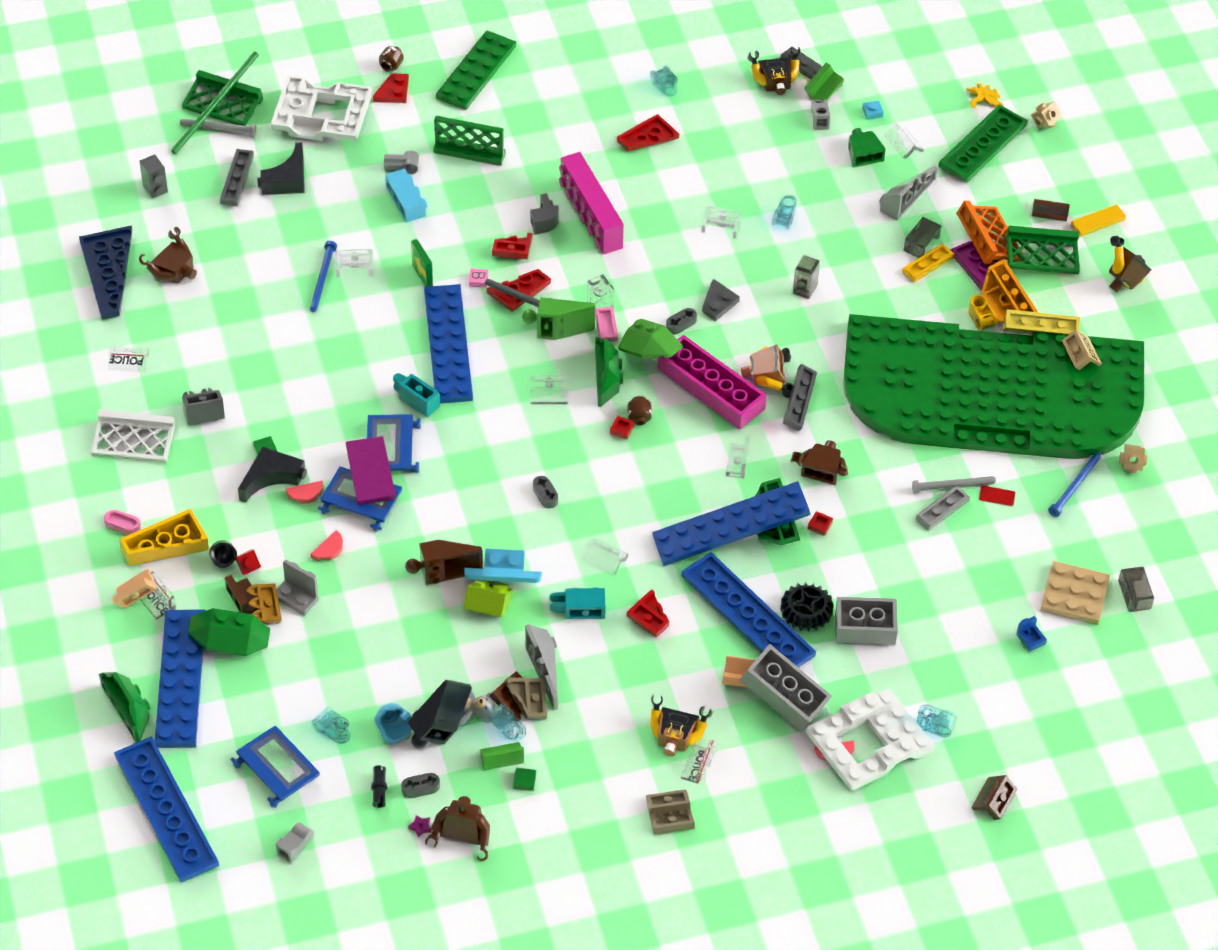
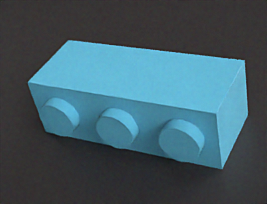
[385,168,427,223]

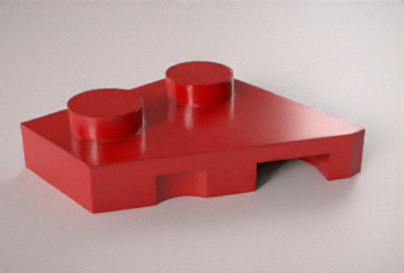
[373,73,409,103]
[492,233,533,260]

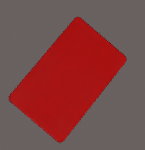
[979,485,1016,506]

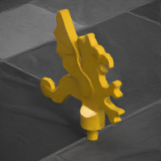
[966,82,1003,108]

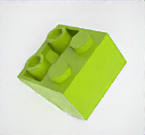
[463,580,514,617]

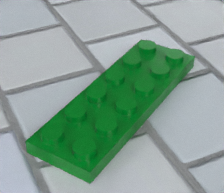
[436,30,516,110]
[938,104,1028,183]

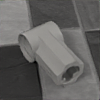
[384,151,419,174]

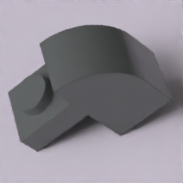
[530,193,559,235]

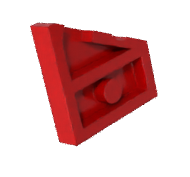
[626,589,670,638]

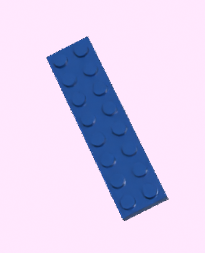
[424,284,473,404]
[652,481,811,566]
[681,552,816,668]
[155,609,206,748]
[114,736,220,883]

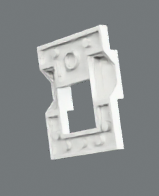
[271,75,373,141]
[805,688,936,791]

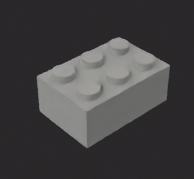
[835,597,898,645]

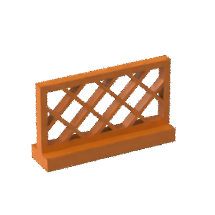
[956,200,1023,264]

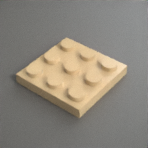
[1040,561,1110,625]

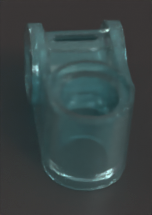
[650,65,678,97]
[772,195,797,229]
[487,703,526,741]
[915,704,956,738]
[312,707,351,744]

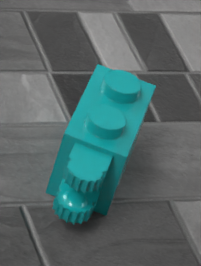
[393,373,440,417]
[549,587,606,619]

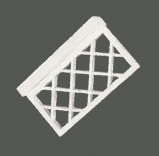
[91,409,176,463]

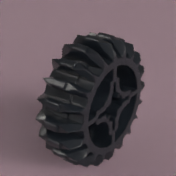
[780,582,834,632]

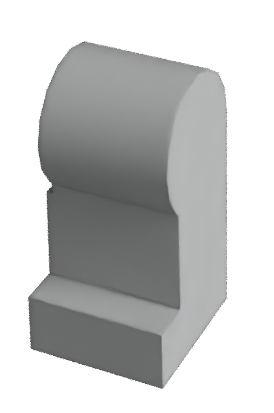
[811,99,830,130]
[275,822,314,864]

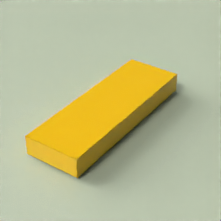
[1071,204,1126,237]
[902,243,955,283]

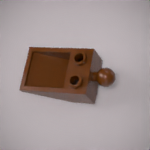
[405,539,483,585]

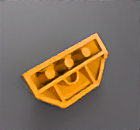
[981,259,1039,324]

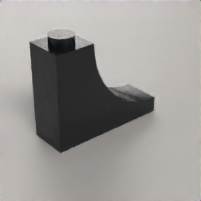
[257,142,305,195]
[238,447,307,503]

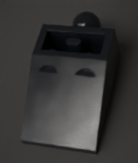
[407,679,472,749]

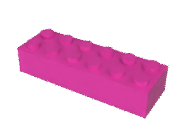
[559,152,624,255]
[657,334,767,430]

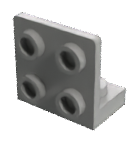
[276,559,319,616]

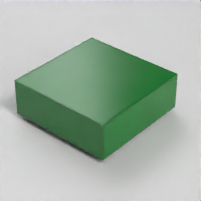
[253,436,277,455]
[513,768,537,791]

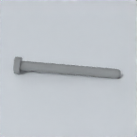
[180,119,256,137]
[912,476,996,494]

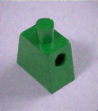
[848,128,886,167]

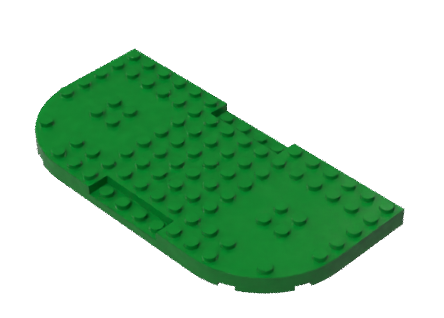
[843,314,1144,459]

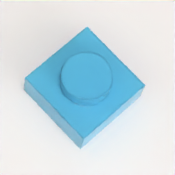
[862,100,884,120]

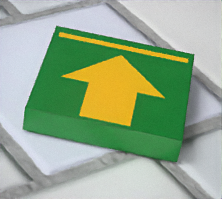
[411,238,433,287]

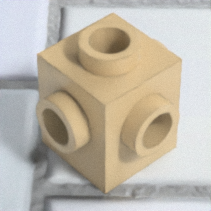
[1030,101,1062,129]
[1119,444,1148,473]

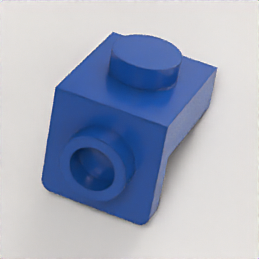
[1016,616,1047,652]

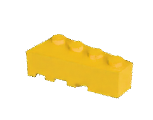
[119,508,209,566]

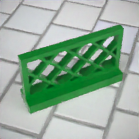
[182,70,263,126]
[433,115,506,166]
[1004,225,1080,274]

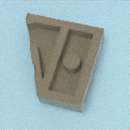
[504,678,547,719]

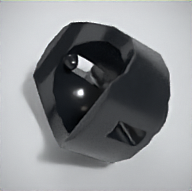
[209,540,237,568]

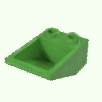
[522,297,595,340]

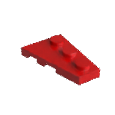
[617,114,680,152]
[486,269,551,312]

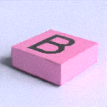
[468,268,488,287]

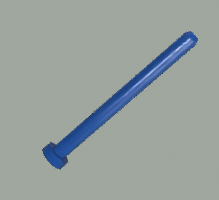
[310,240,337,313]
[1048,453,1101,517]

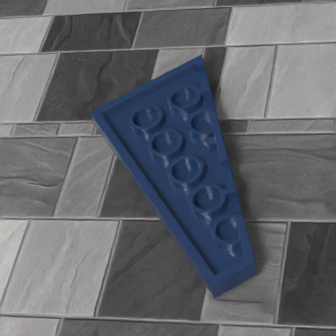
[79,225,133,320]

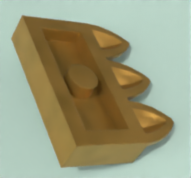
[246,583,282,624]

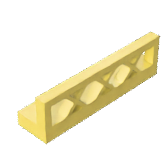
[1002,309,1080,335]

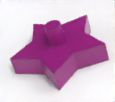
[408,815,432,837]

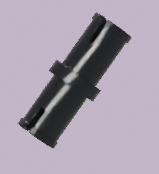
[371,765,388,808]

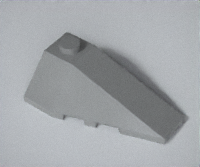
[879,166,938,221]
[525,624,558,710]

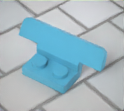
[464,548,542,583]

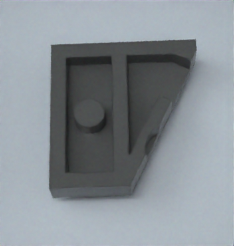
[702,279,740,321]

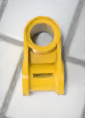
[968,295,998,331]

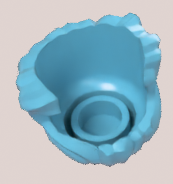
[374,703,412,745]

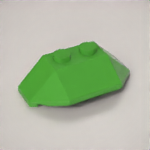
[618,318,683,358]

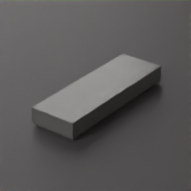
[915,485,970,531]

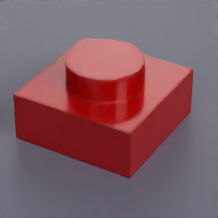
[610,416,635,439]
[807,511,834,536]
[235,549,261,575]

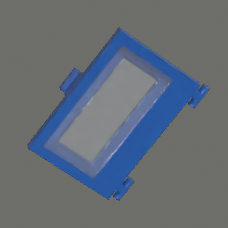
[367,414,421,473]
[318,466,403,532]
[230,725,320,808]

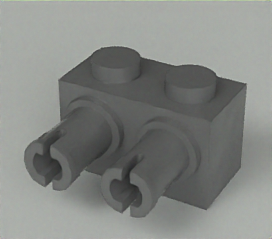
[182,387,225,425]

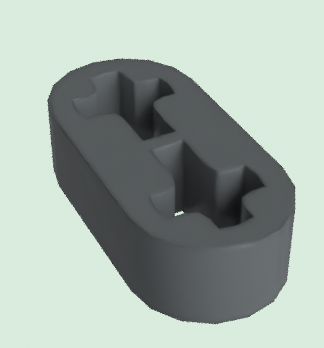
[666,308,697,334]
[533,475,558,509]
[401,773,440,798]

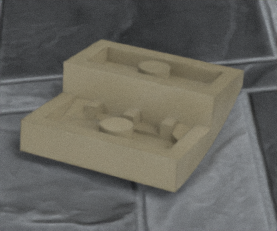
[646,789,695,835]

